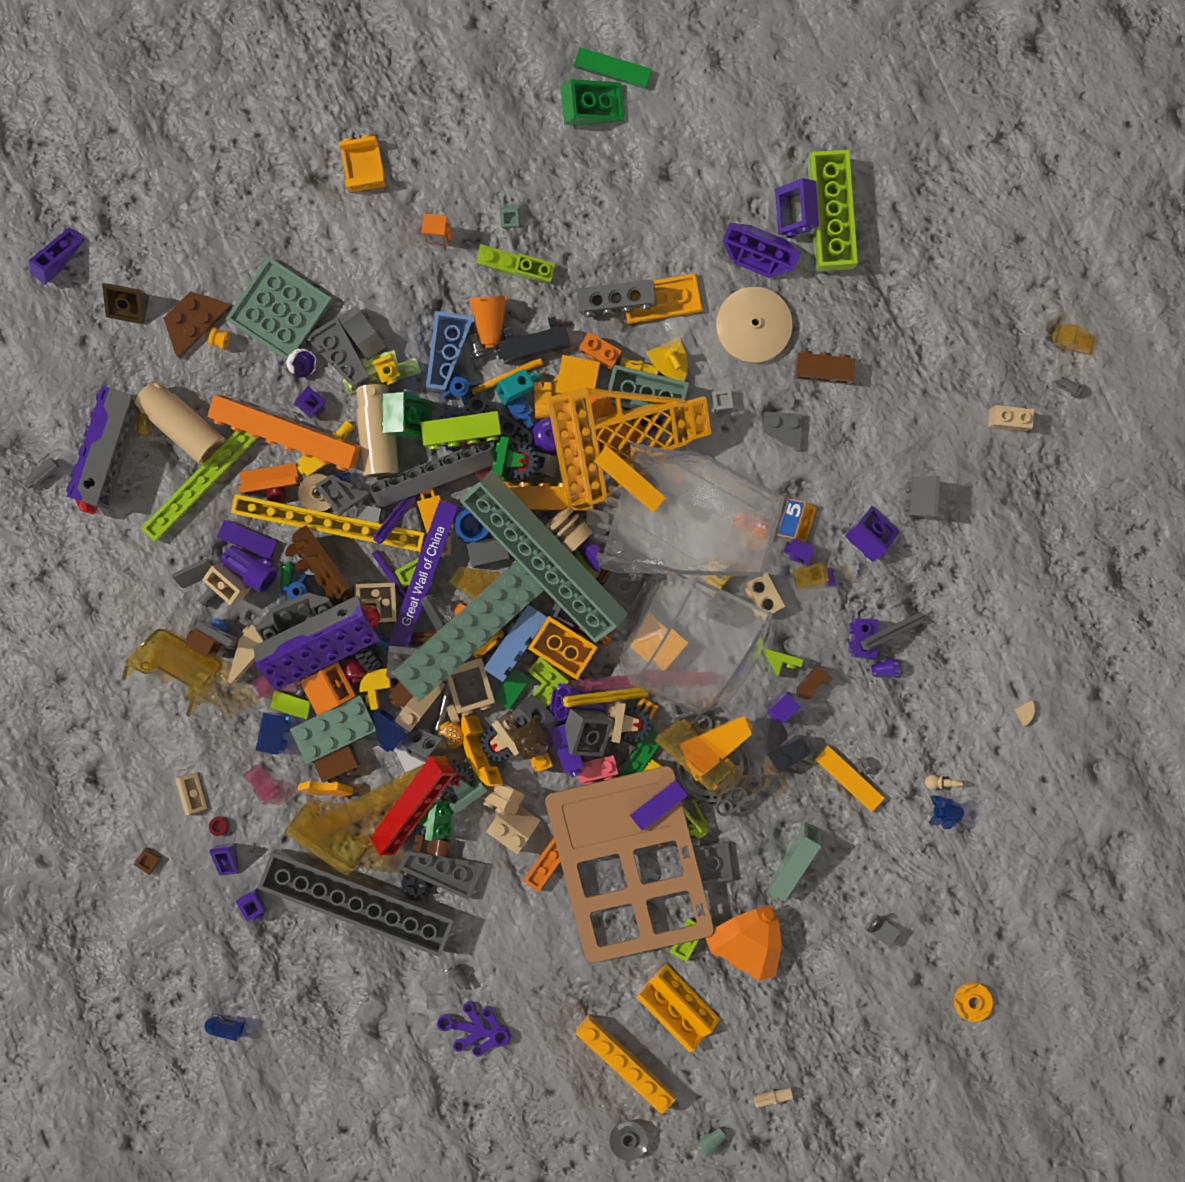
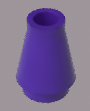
[871,658,900,677]

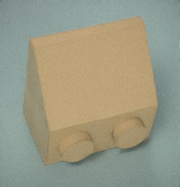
[486,805,541,854]

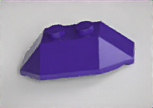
[722,223,801,278]

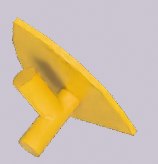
[646,338,688,381]

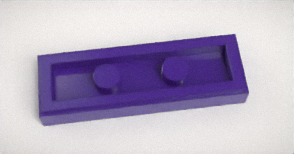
[217,520,278,559]
[630,779,688,831]

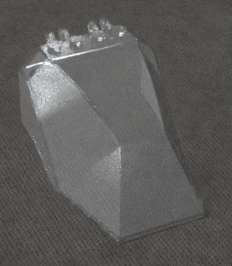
[594,442,785,577]

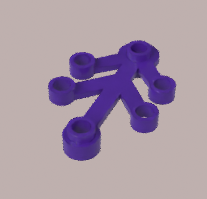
[437,1001,511,1057]

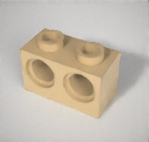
[988,405,1034,432]
[744,573,785,618]

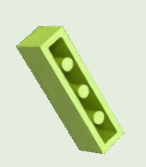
[420,411,502,450]

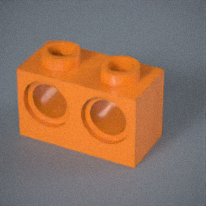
[579,332,622,372]

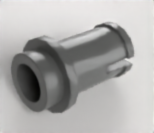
[467,333,486,359]
[1056,376,1083,396]
[197,586,219,608]
[447,964,470,991]

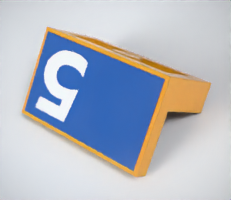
[777,499,817,543]

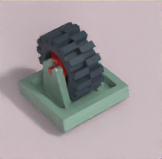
[442,760,487,814]

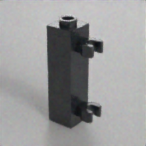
[496,315,570,364]

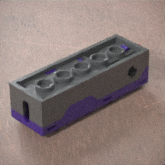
[66,386,140,515]
[253,595,381,691]

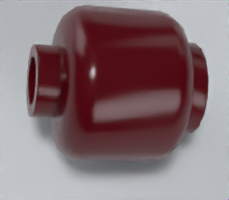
[341,655,367,685]

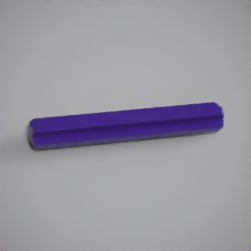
[373,493,420,544]

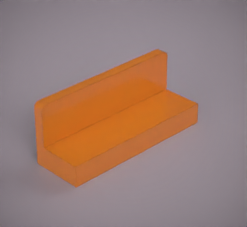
[238,463,300,495]

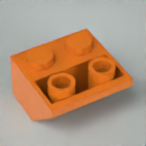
[300,662,355,716]

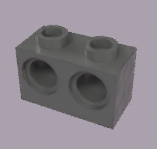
[401,727,450,763]

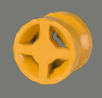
[208,328,230,350]

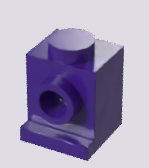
[293,386,326,419]
[783,539,815,566]
[236,888,267,921]

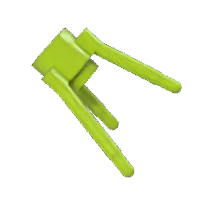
[682,798,709,839]

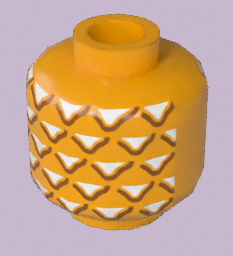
[438,721,464,750]

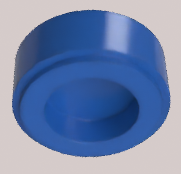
[211,618,231,633]

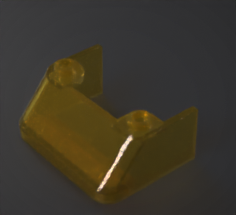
[121,629,222,717]
[654,719,739,797]
[284,799,373,876]

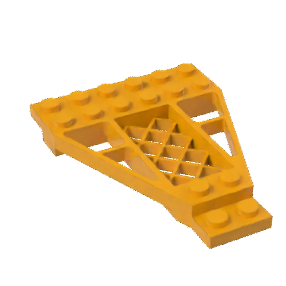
[547,388,711,507]

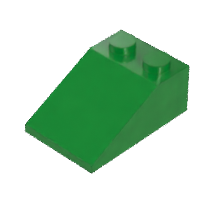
[560,79,625,126]
[381,392,432,438]

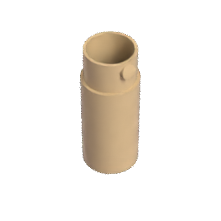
[135,380,225,465]
[356,384,399,478]

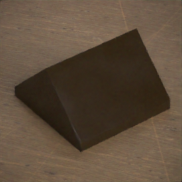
[102,283,149,324]

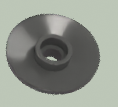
[609,1121,648,1161]

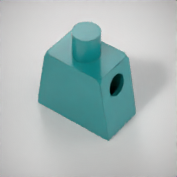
[495,369,541,407]

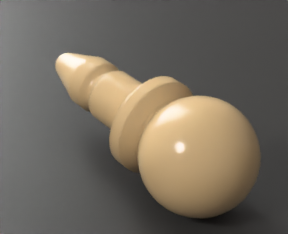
[925,775,963,790]

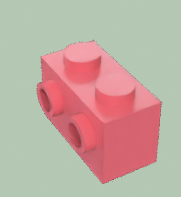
[578,753,618,785]

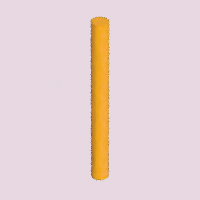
[471,357,543,395]

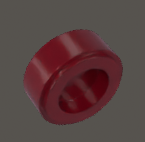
[266,487,286,503]
[209,816,230,836]

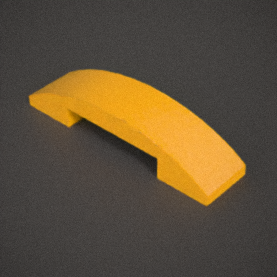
[461,715,504,786]

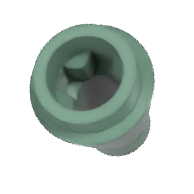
[697,1128,726,1157]

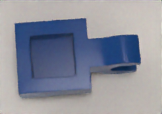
[507,395,534,431]

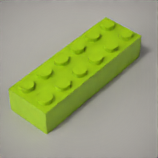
[808,149,858,272]

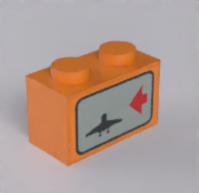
[421,213,453,246]

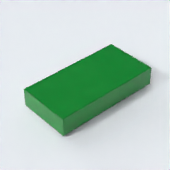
[494,668,530,710]

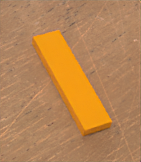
[594,446,666,513]
[814,745,884,812]

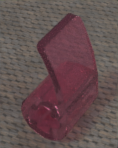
[243,764,281,805]

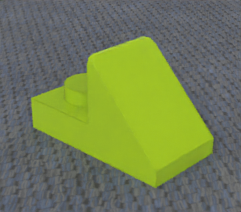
[763,649,803,676]

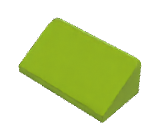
[270,690,312,720]

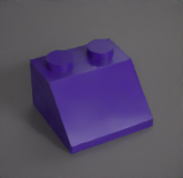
[845,506,900,562]

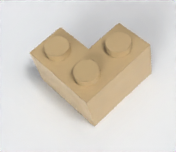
[354,583,397,623]

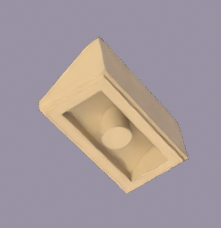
[176,772,208,815]

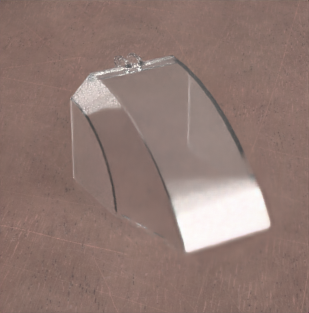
[619,578,773,715]

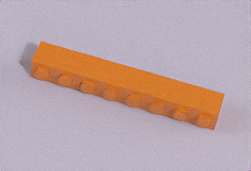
[207,395,362,471]

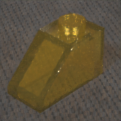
[1052,325,1095,355]

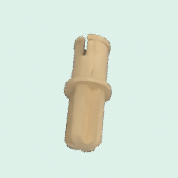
[754,1087,793,1108]

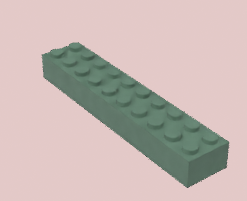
[460,470,628,643]
[391,561,544,702]

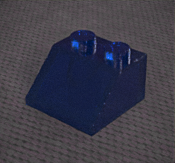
[373,708,410,752]

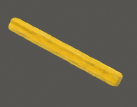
[563,687,648,707]

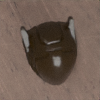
[514,715,553,760]

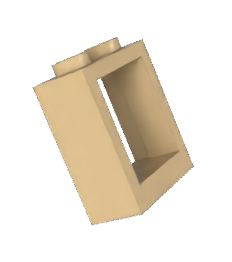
[446,658,495,716]

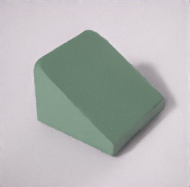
[500,204,520,228]

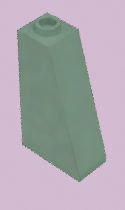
[768,822,821,902]

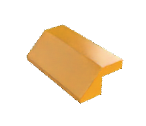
[636,964,720,1053]

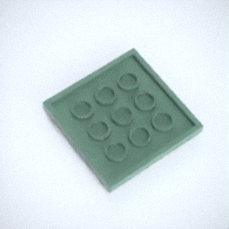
[226,256,332,360]

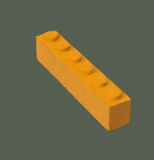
[504,482,593,512]
[576,1014,675,1114]

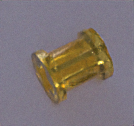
[134,414,152,436]

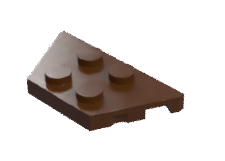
[164,291,231,358]

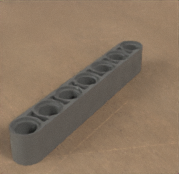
[370,440,498,507]

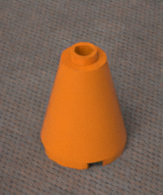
[469,296,507,348]

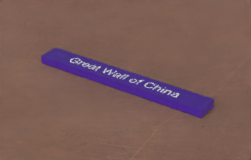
[388,500,458,647]

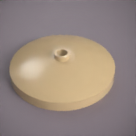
[716,287,792,364]

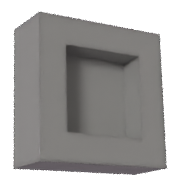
[711,389,733,411]

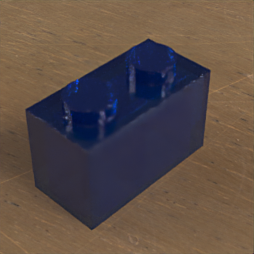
[255,712,291,755]

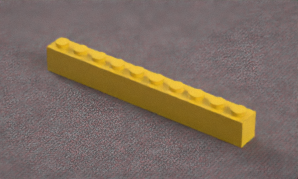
[231,494,427,553]

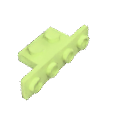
[343,350,421,394]

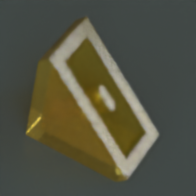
[792,562,829,589]

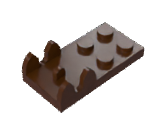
[285,525,351,605]

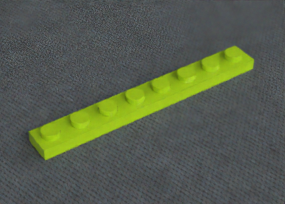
[141,430,258,542]

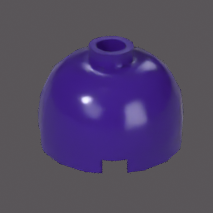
[531,417,557,456]

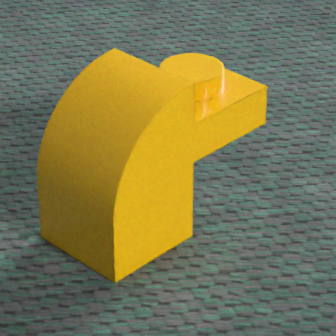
[360,668,393,710]

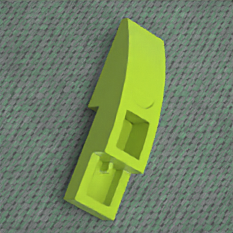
[475,244,555,283]

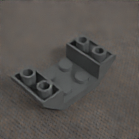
[256,593,333,641]

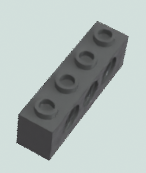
[577,279,657,317]

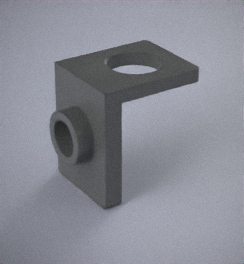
[552,602,574,627]
[864,914,901,948]

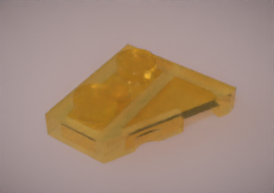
[449,567,501,599]

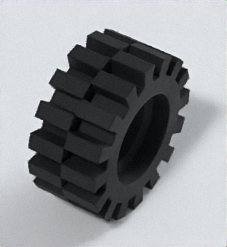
[354,645,383,673]

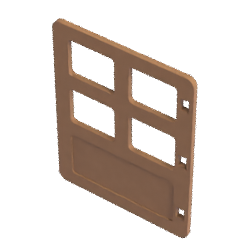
[545,766,713,963]

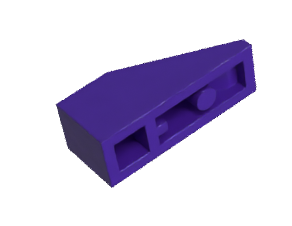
[29,227,85,285]

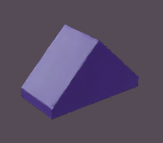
[209,843,239,876]

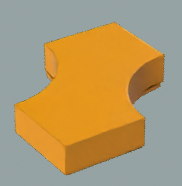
[298,780,353,797]

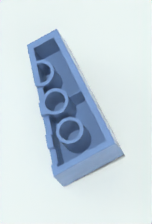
[426,311,474,393]
[484,605,548,682]

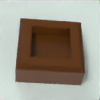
[133,848,162,875]

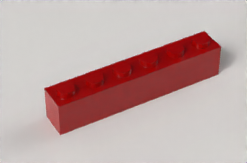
[370,756,456,855]

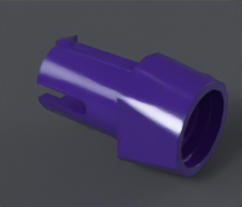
[221,545,277,592]

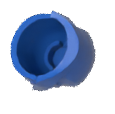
[454,506,489,542]

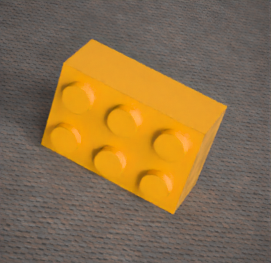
[528,616,597,680]

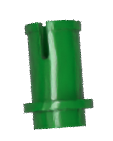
[280,562,295,586]

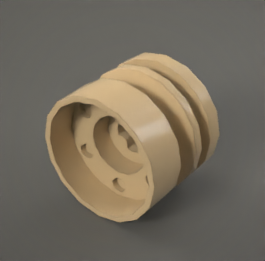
[546,507,592,553]

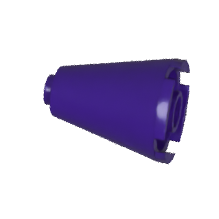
[550,683,606,722]

